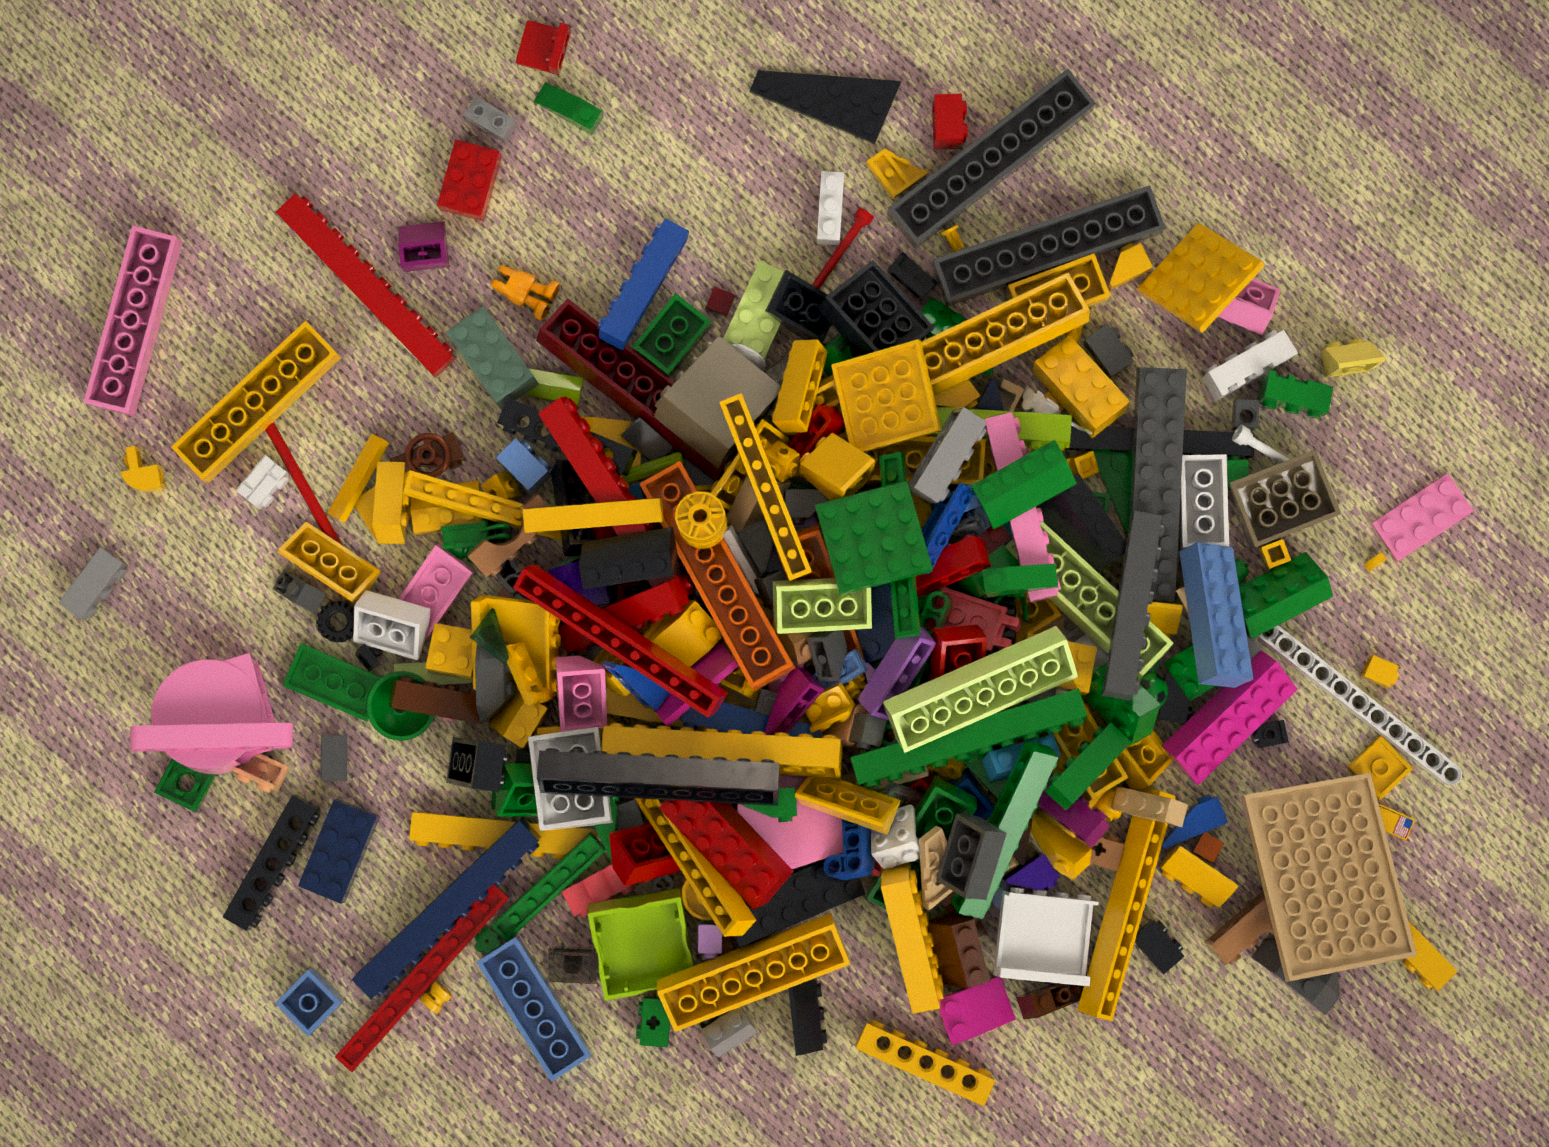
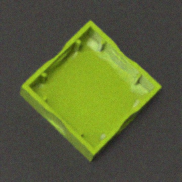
[587,888,695,1001]

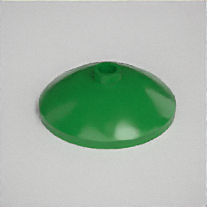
[366,671,434,741]

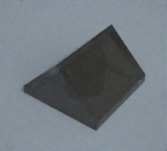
[548,946,597,984]

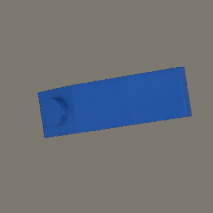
[602,660,670,711]
[1161,794,1228,849]

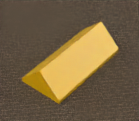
[278,522,380,602]
[795,777,900,835]

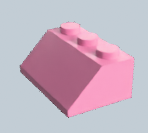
[1218,278,1281,335]
[555,656,608,732]

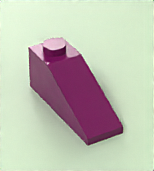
[764,666,824,736]

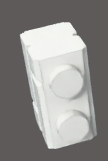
[236,455,289,509]

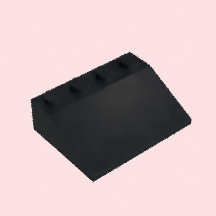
[818,260,935,356]
[1036,473,1127,572]

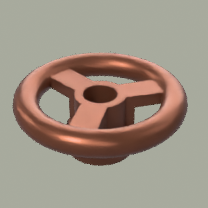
[405,433,451,478]

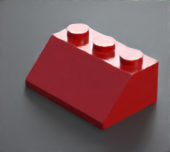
[609,823,680,886]

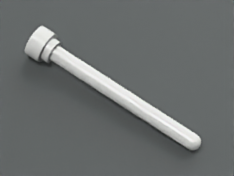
[1232,425,1290,463]

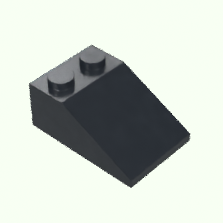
[765,270,832,344]

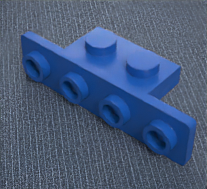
[922,483,974,574]

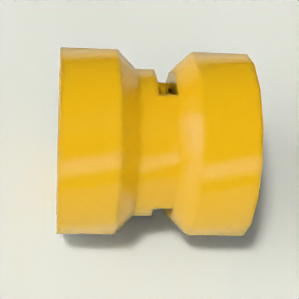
[420,981,453,1014]

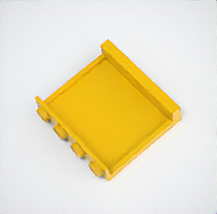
[471,595,561,700]

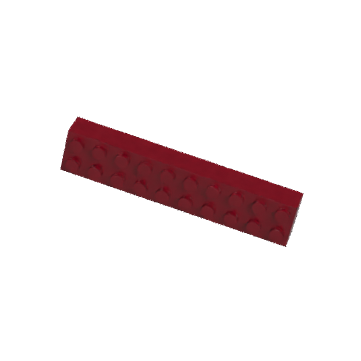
[536,298,737,481]

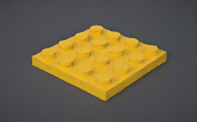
[1137,222,1265,333]
[831,339,942,453]

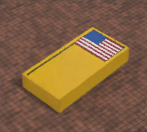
[1378,803,1415,841]

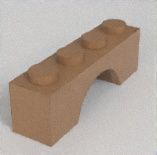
[467,493,549,578]

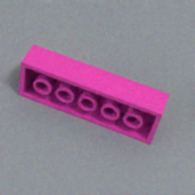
[1161,650,1298,785]

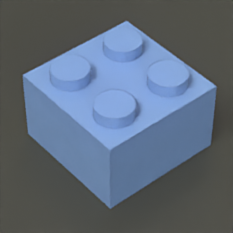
[496,438,551,495]
[275,968,345,1036]

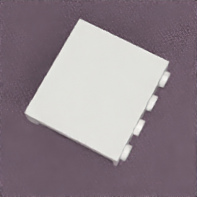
[993,887,1099,986]

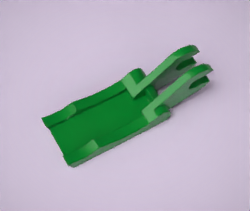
[441,521,510,550]

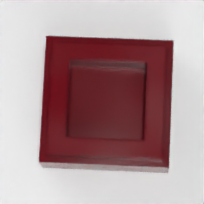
[706,286,735,317]

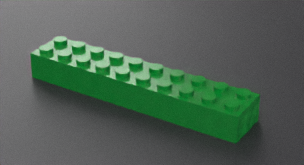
[850,688,1088,789]

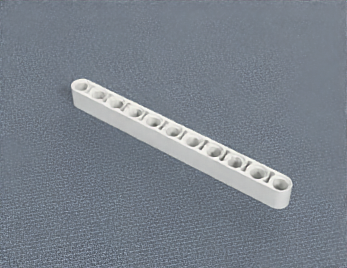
[1256,625,1462,785]

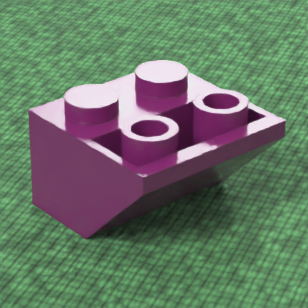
[398,221,450,272]

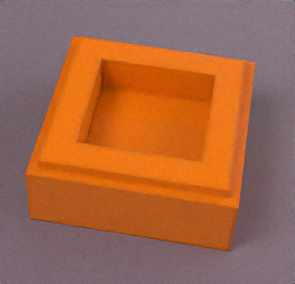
[1192,832,1224,863]

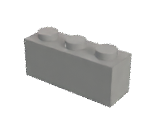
[59,547,127,620]

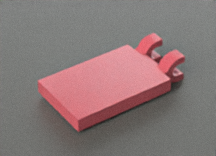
[927,587,1022,653]

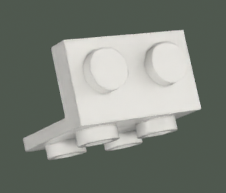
[871,805,920,869]

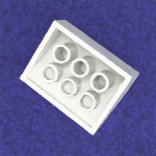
[528,727,613,831]

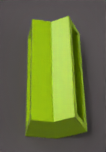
[525,368,583,404]

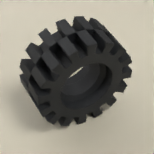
[316,600,354,643]

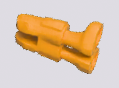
[490,265,560,321]

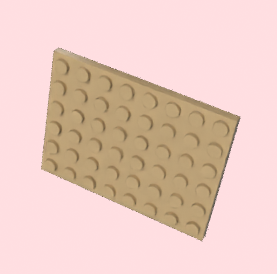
[1241,773,1417,982]

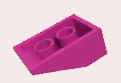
[938,976,1016,1045]

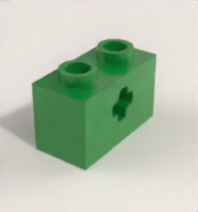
[636,996,670,1048]

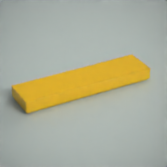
[327,433,389,523]

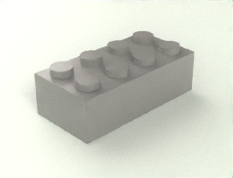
[908,407,987,504]

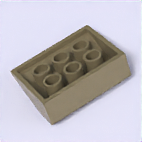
[1229,450,1341,549]

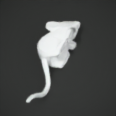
[1022,386,1093,435]

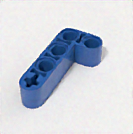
[823,783,874,880]

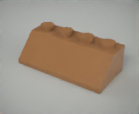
[1204,891,1273,965]

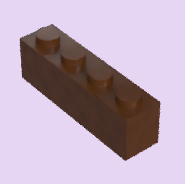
[388,676,483,724]

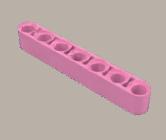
[130,723,293,752]

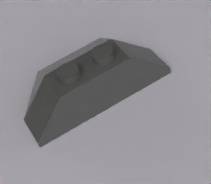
[475,626,517,722]
[1252,938,1340,1015]

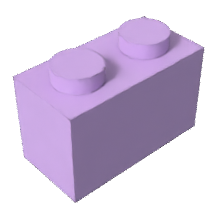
[698,925,723,960]

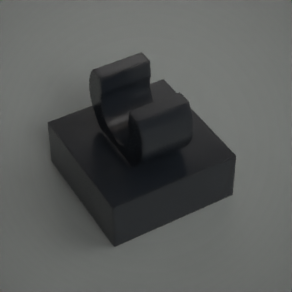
[355,644,383,672]

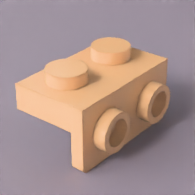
[232,754,290,793]

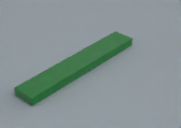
[490,832,606,942]

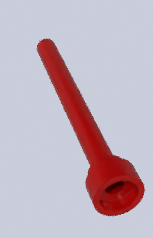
[812,207,874,289]

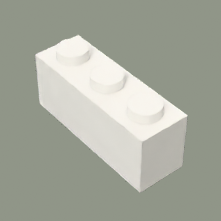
[817,171,844,245]

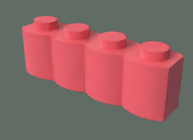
[562,864,652,918]

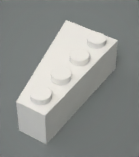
[1202,330,1298,402]

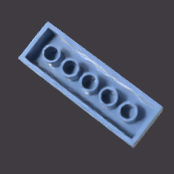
[1179,542,1253,688]
[476,935,593,1082]

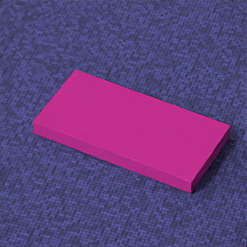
[654,641,739,726]

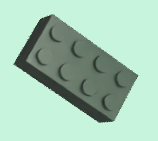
[446,306,539,410]

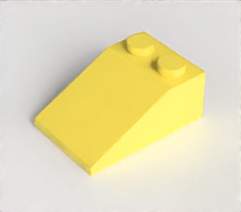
[1321,339,1385,378]

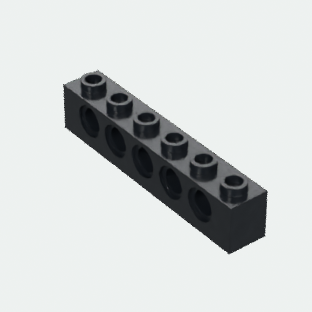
[497,397,638,477]
[223,795,320,931]

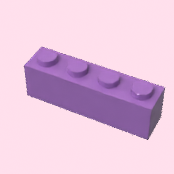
[857,627,937,720]

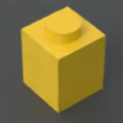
[1258,538,1291,569]
[1360,655,1399,688]

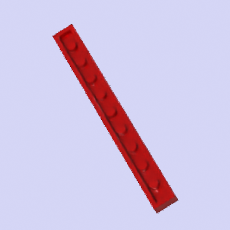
[335,884,510,1072]

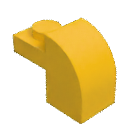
[121,446,166,492]

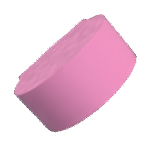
[151,653,275,774]
[732,775,843,869]

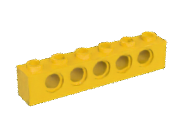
[855,1020,995,1106]

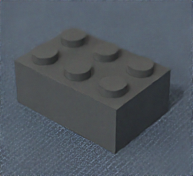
[936,814,1007,900]

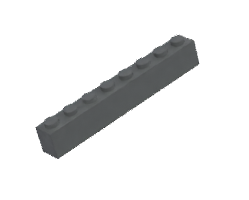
[1102,511,1165,701]

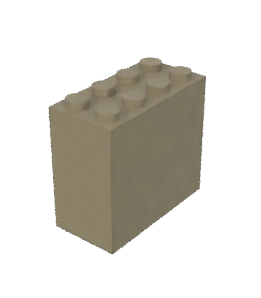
[653,336,781,468]

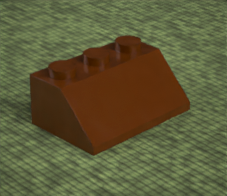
[927,912,990,988]

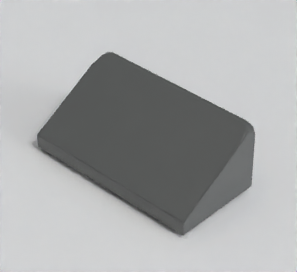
[621,417,673,461]

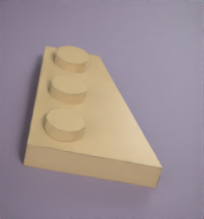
[919,826,953,910]

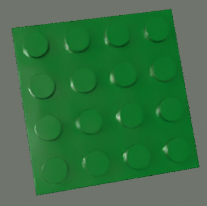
[815,481,933,595]

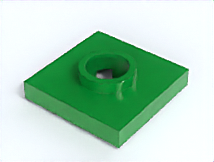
[154,758,217,813]

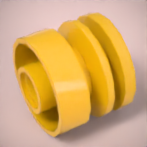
[675,491,727,549]

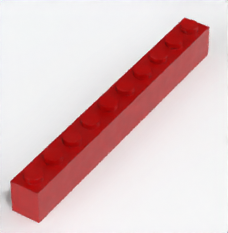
[276,193,455,378]
[538,396,695,597]
[513,564,728,718]

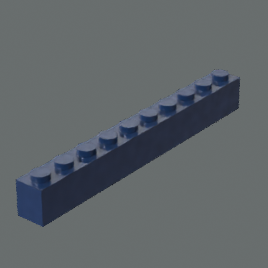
[352,817,541,999]

